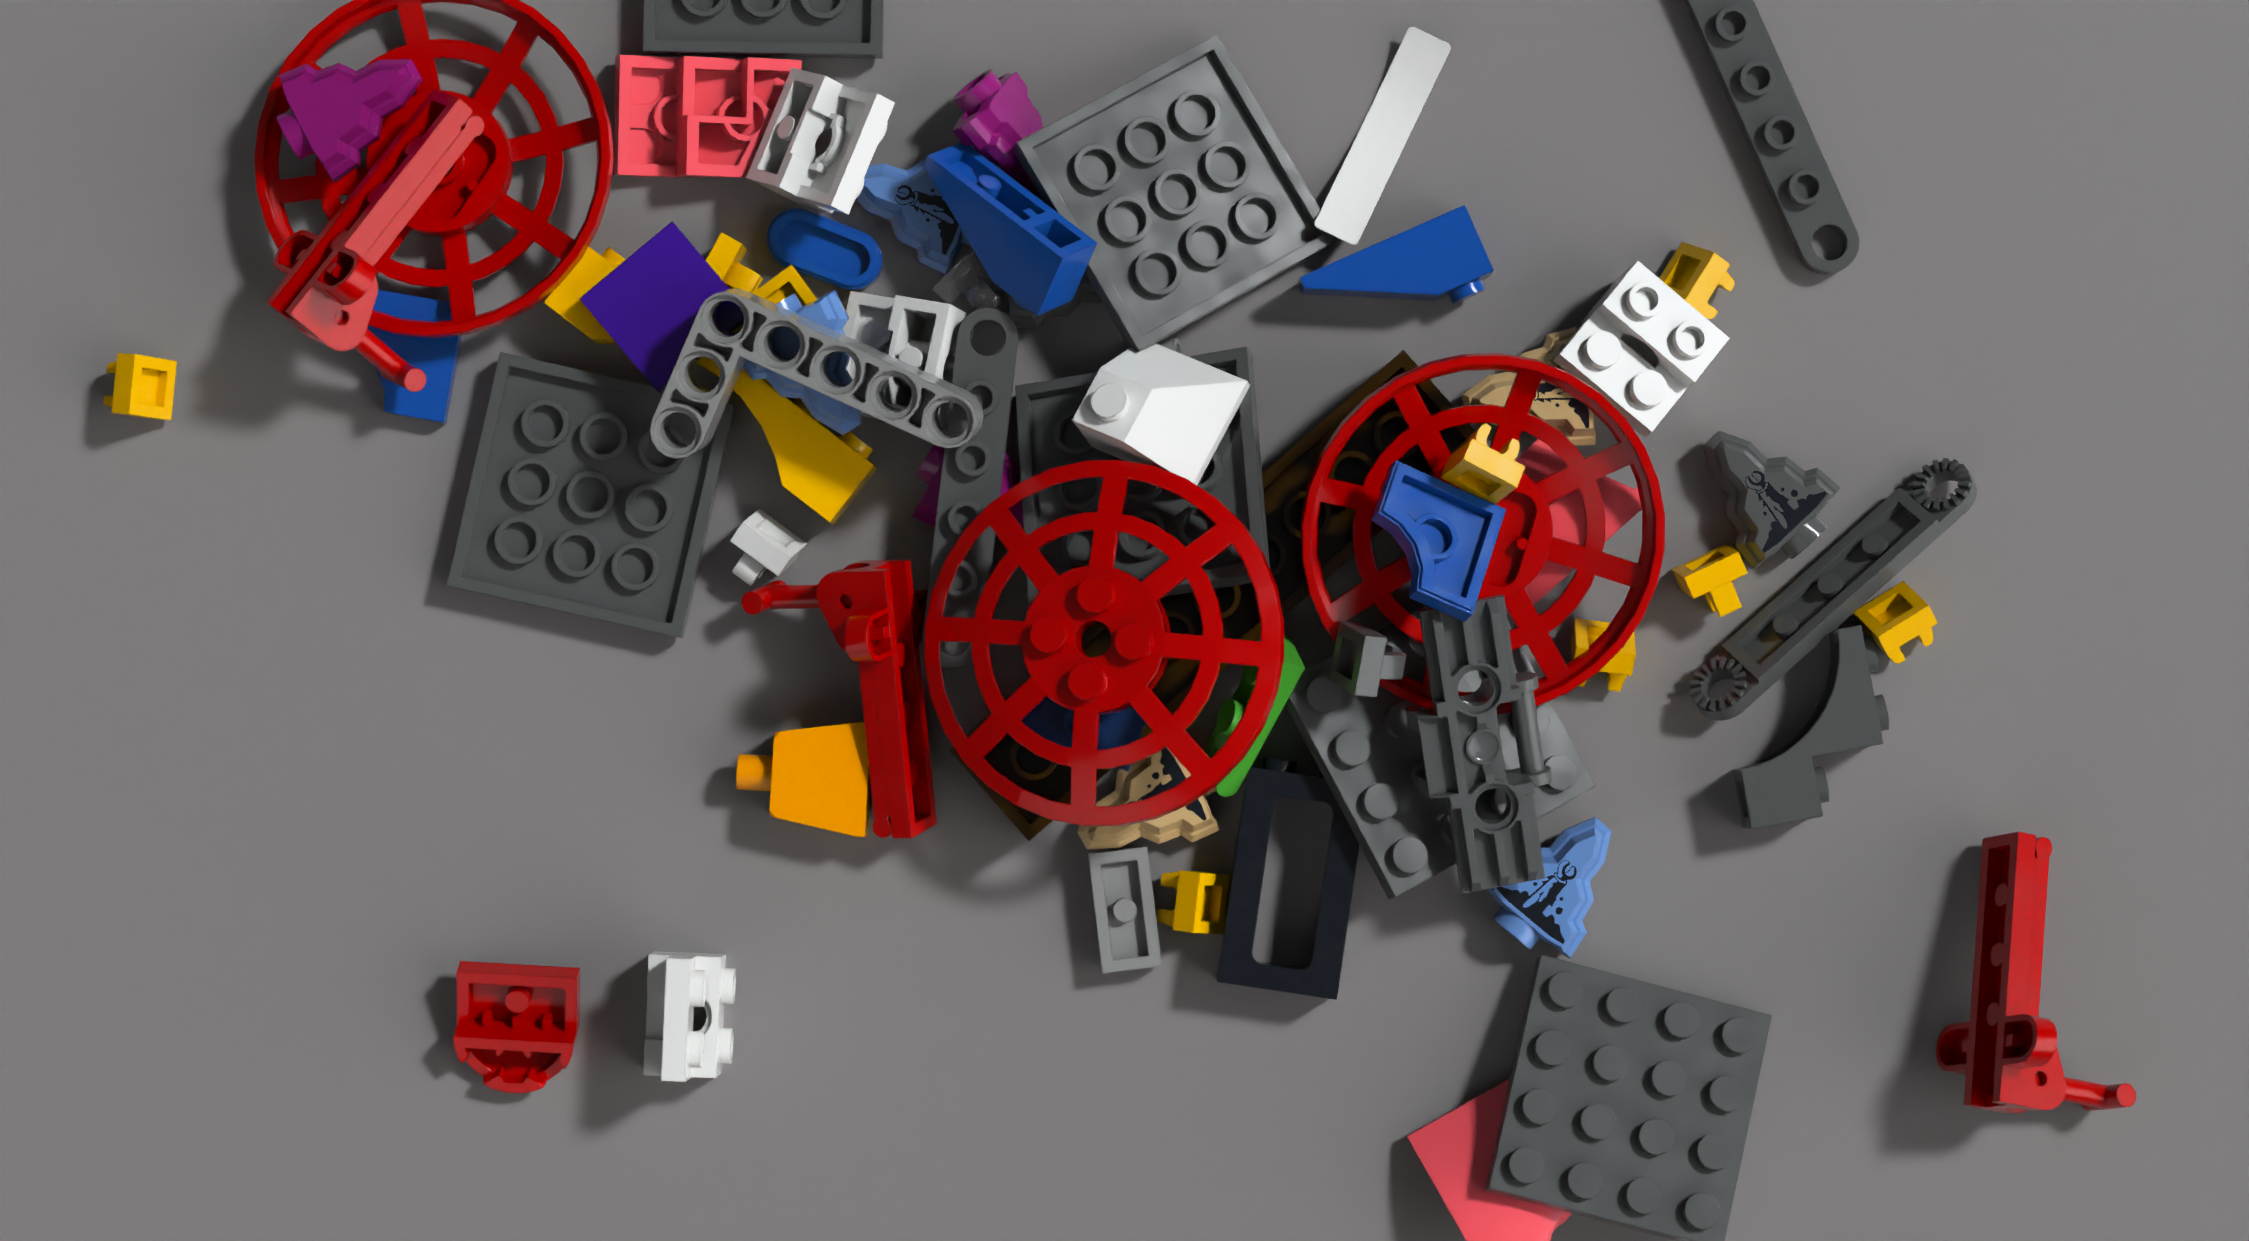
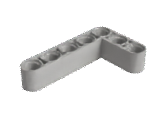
[650,288,984,459]

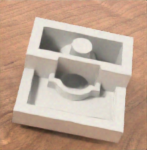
[746,68,895,215]
[1553,261,1730,437]
[843,291,974,431]
[643,951,736,1082]

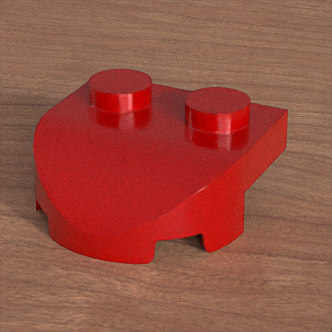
[453,961,580,1093]

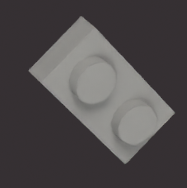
[1088,846,1162,974]

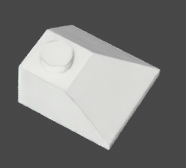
[1072,344,1250,485]

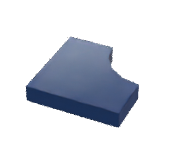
[352,290,462,424]
[1371,460,1506,622]

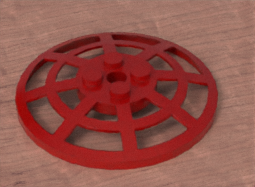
[254,0,614,338]
[1301,353,1665,714]
[924,460,1284,827]

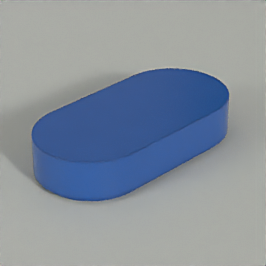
[767,208,883,291]

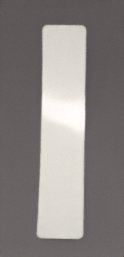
[1314,27,1451,245]

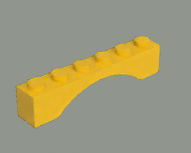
[544,247,877,525]

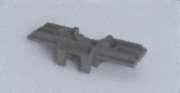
[1405,594,1552,894]

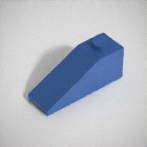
[924,142,1097,316]
[1297,205,1494,304]

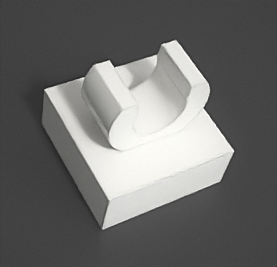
[730,508,807,586]

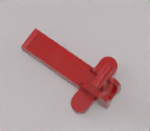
[266,89,484,392]
[741,560,937,839]
[1936,831,2136,1114]

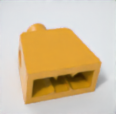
[736,722,871,837]

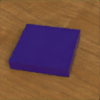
[580,221,744,393]

